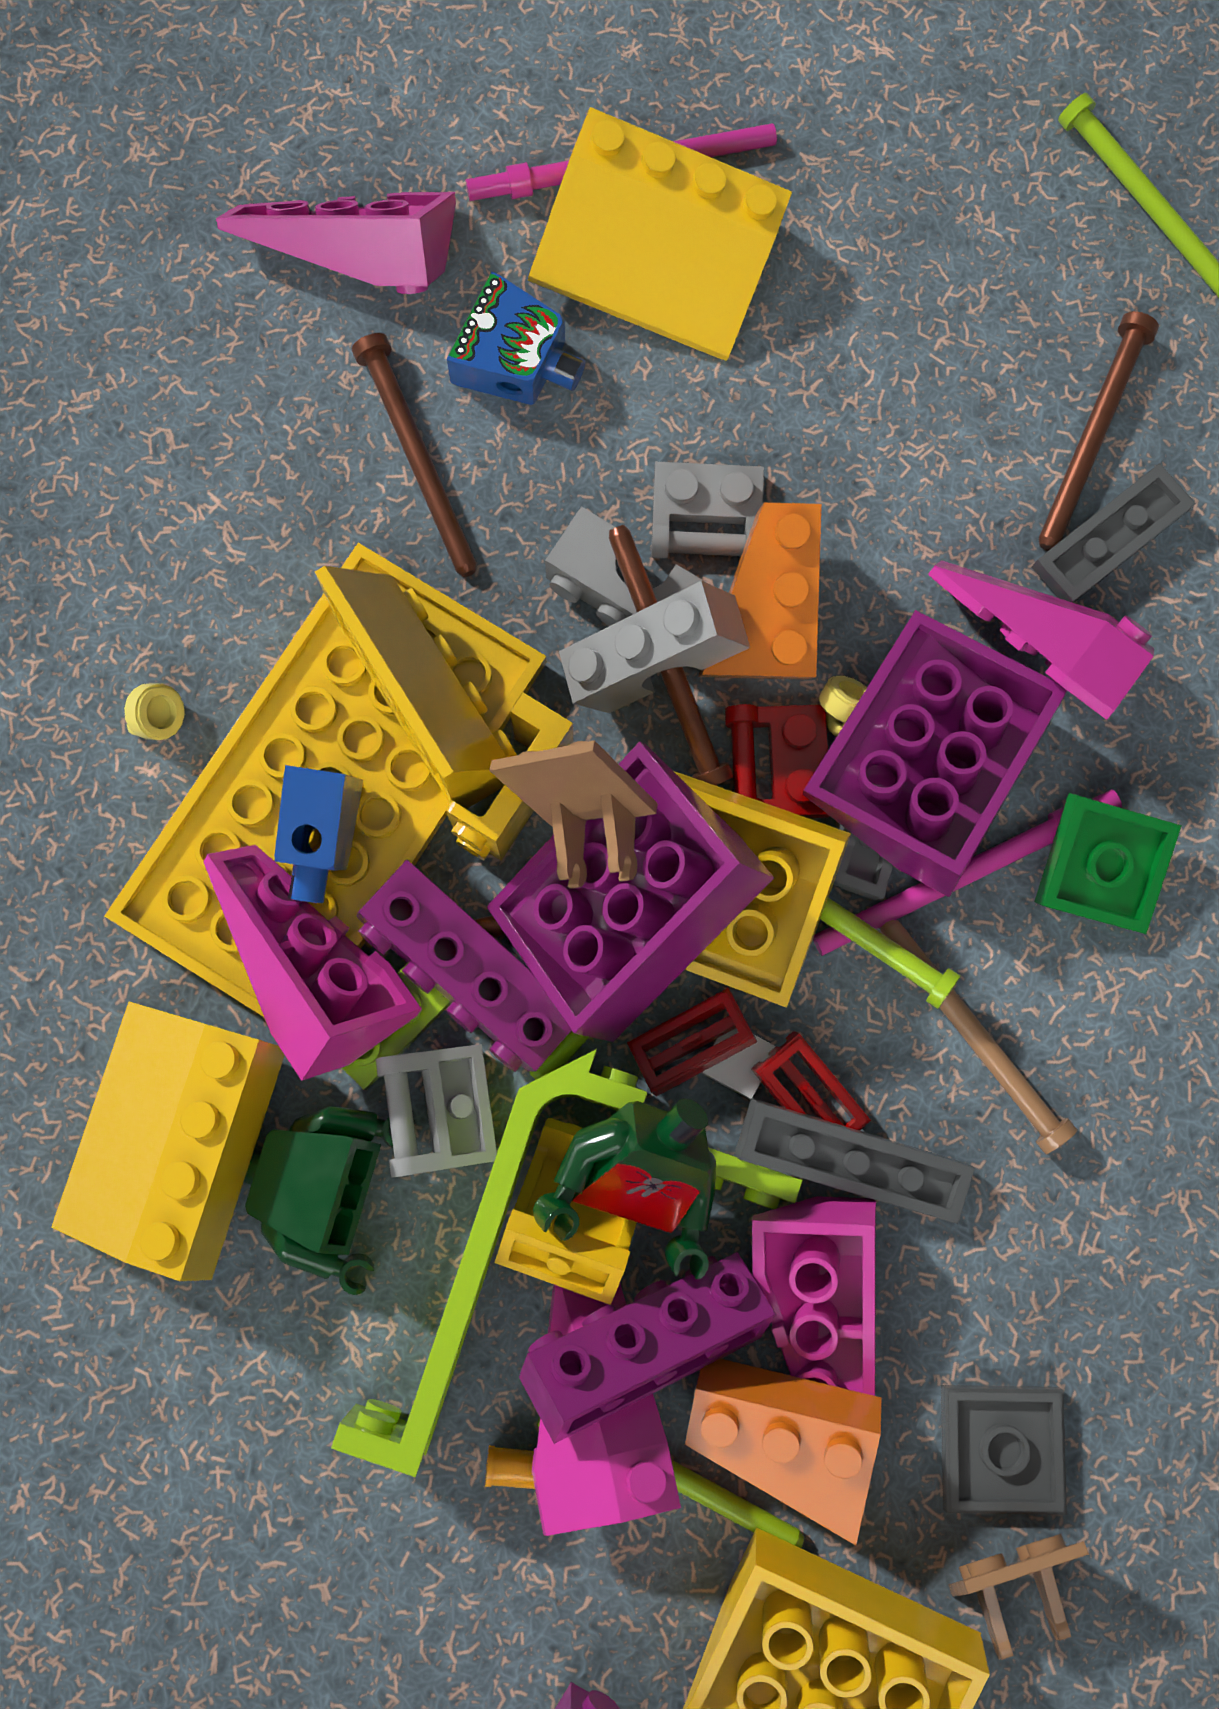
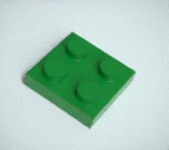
[1034,793,1182,934]

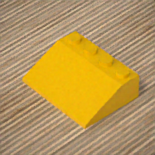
[528,107,792,361]
[315,566,517,809]
[674,771,851,1008]
[51,1002,285,1281]
[683,1527,990,1709]

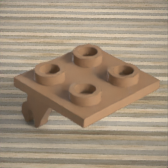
[489,740,658,889]
[948,1534,1089,1660]

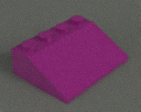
[803,610,1067,897]
[487,741,774,1042]

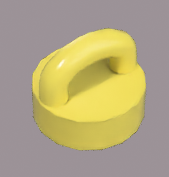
[819,676,867,737]
[124,683,185,740]

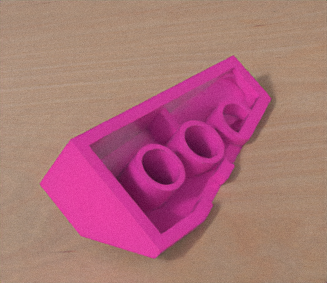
[216,192,456,294]
[928,560,1154,720]
[203,845,422,1081]
[752,1196,876,1396]
[532,1283,681,1536]

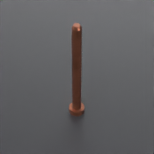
[1039,311,1159,551]
[351,333,477,577]
[608,524,733,785]

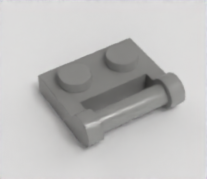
[651,461,764,558]
[376,1044,497,1178]

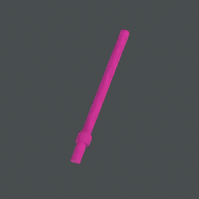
[465,123,777,201]
[813,789,1122,956]

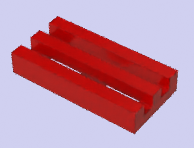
[627,988,758,1097]
[751,1031,871,1131]

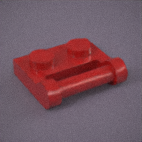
[725,704,830,818]

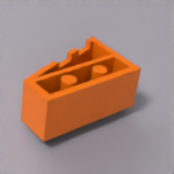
[698,502,822,680]
[685,1359,882,1546]

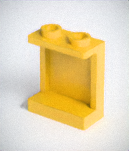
[446,692,573,861]
[494,1118,637,1305]

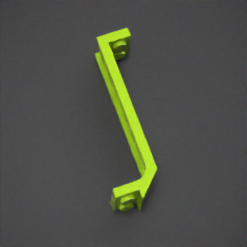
[331,1049,647,1477]

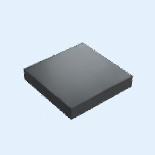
[941,1385,1067,1515]

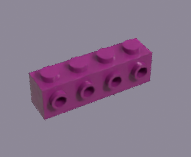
[356,860,571,1072]
[519,1252,776,1444]

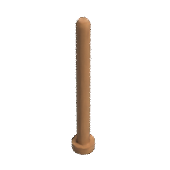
[880,920,1078,1154]

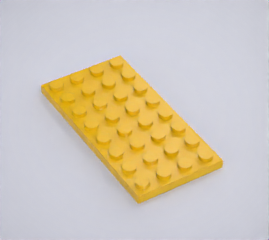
[105,542,547,1017]

